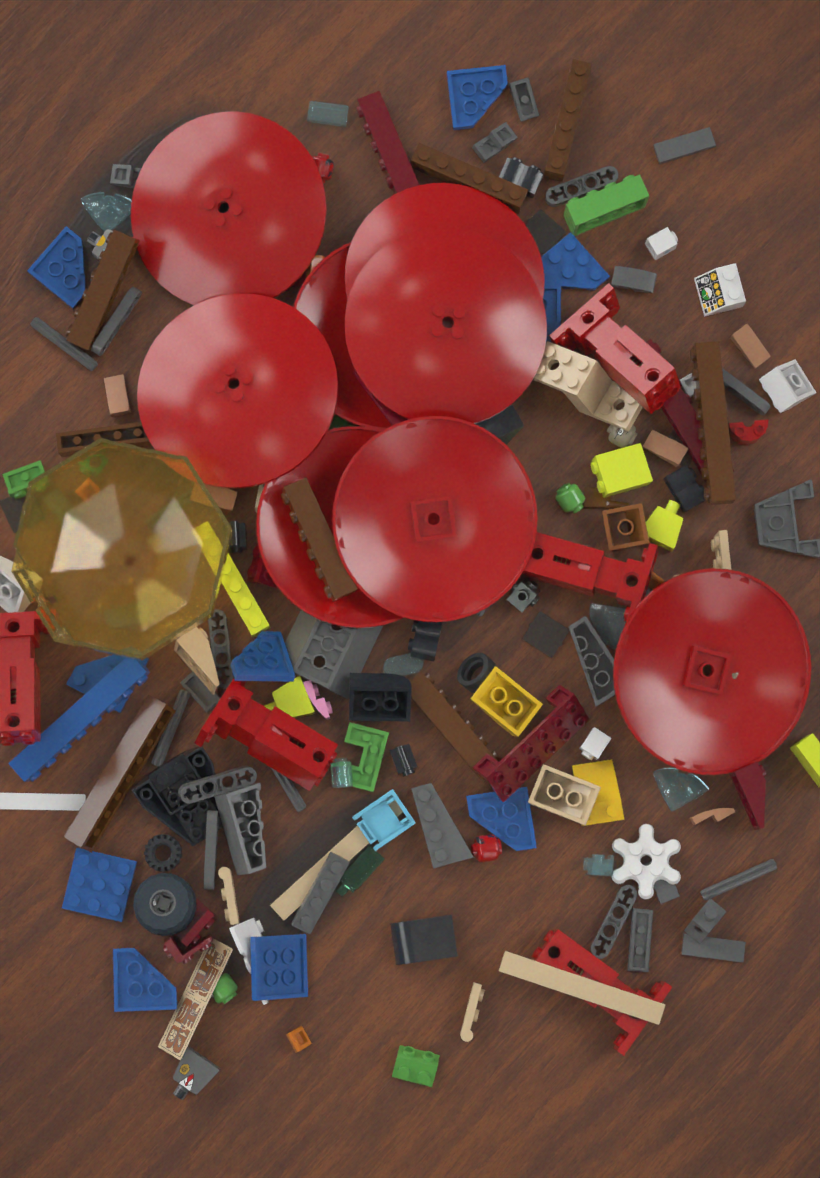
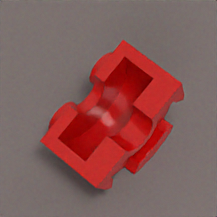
[728,419,769,446]

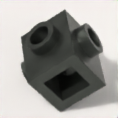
[507,578,542,612]

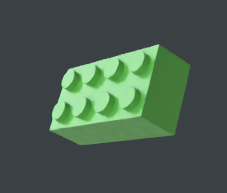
[563,174,649,236]

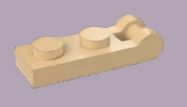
[218,867,240,925]
[460,982,485,1042]

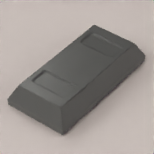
[180,671,221,713]

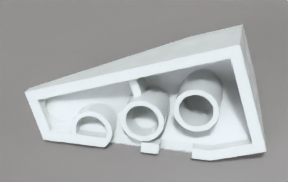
[0,556,42,613]
[229,918,268,1005]

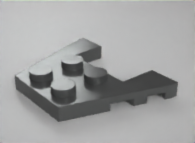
[753,480,820,558]

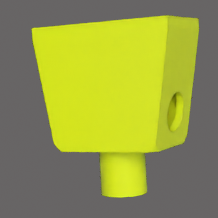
[646,500,683,552]
[264,676,315,718]

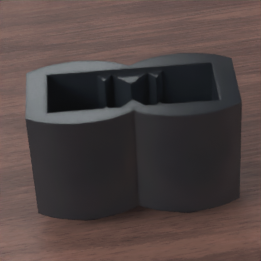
[499,157,544,198]
[663,465,705,513]
[408,620,442,662]

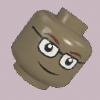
[607,424,638,448]

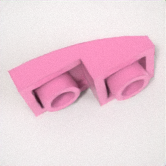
[303,680,333,720]

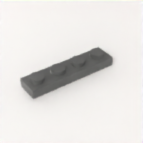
[291,852,350,934]

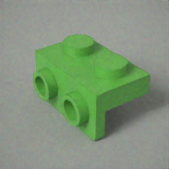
[3,460,50,499]
[392,1045,440,1087]

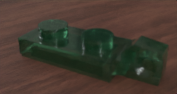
[336,845,385,897]

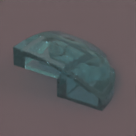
[81,192,132,232]
[589,604,626,650]
[653,768,709,812]

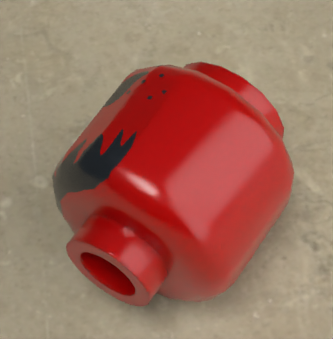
[312,153,334,184]
[471,834,502,862]

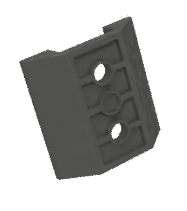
[285,610,383,699]

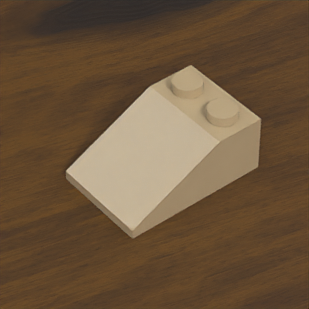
[174,625,220,695]
[528,764,601,826]

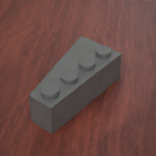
[569,616,615,707]
[214,783,266,875]
[411,783,473,869]

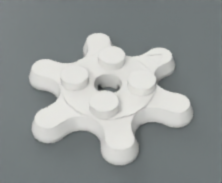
[612,824,681,899]

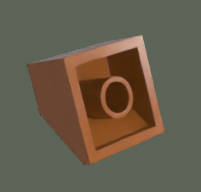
[602,503,649,552]

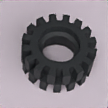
[144,834,182,872]

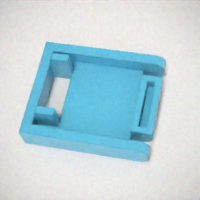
[352,789,416,851]

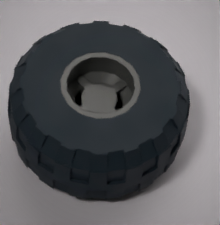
[133,873,197,936]

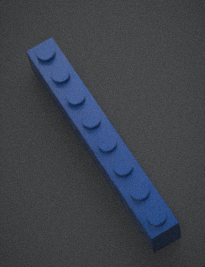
[8,653,150,782]

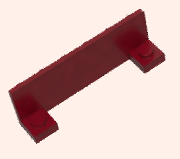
[472,685,589,802]

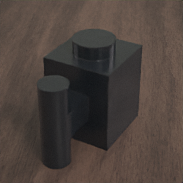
[225,521,247,554]
[390,744,418,777]

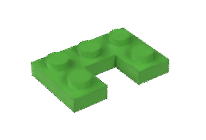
[334,722,389,792]

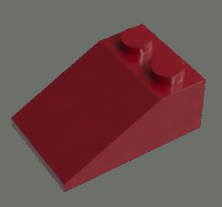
[729,762,766,830]

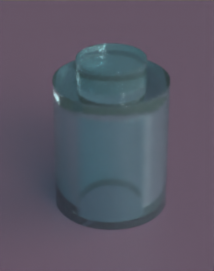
[330,758,353,788]

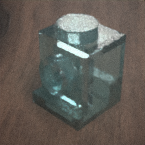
[583,854,614,876]

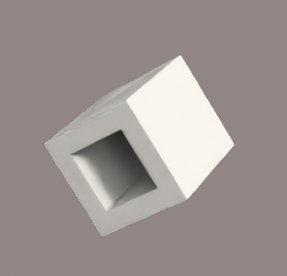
[645,227,678,260]
[579,727,611,761]

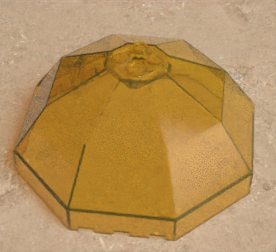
[11,438,233,661]

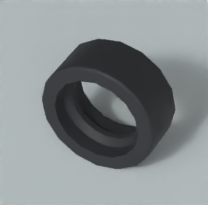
[457,653,497,693]

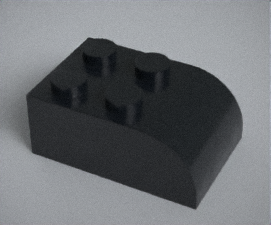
[349,673,412,722]
[390,915,458,965]

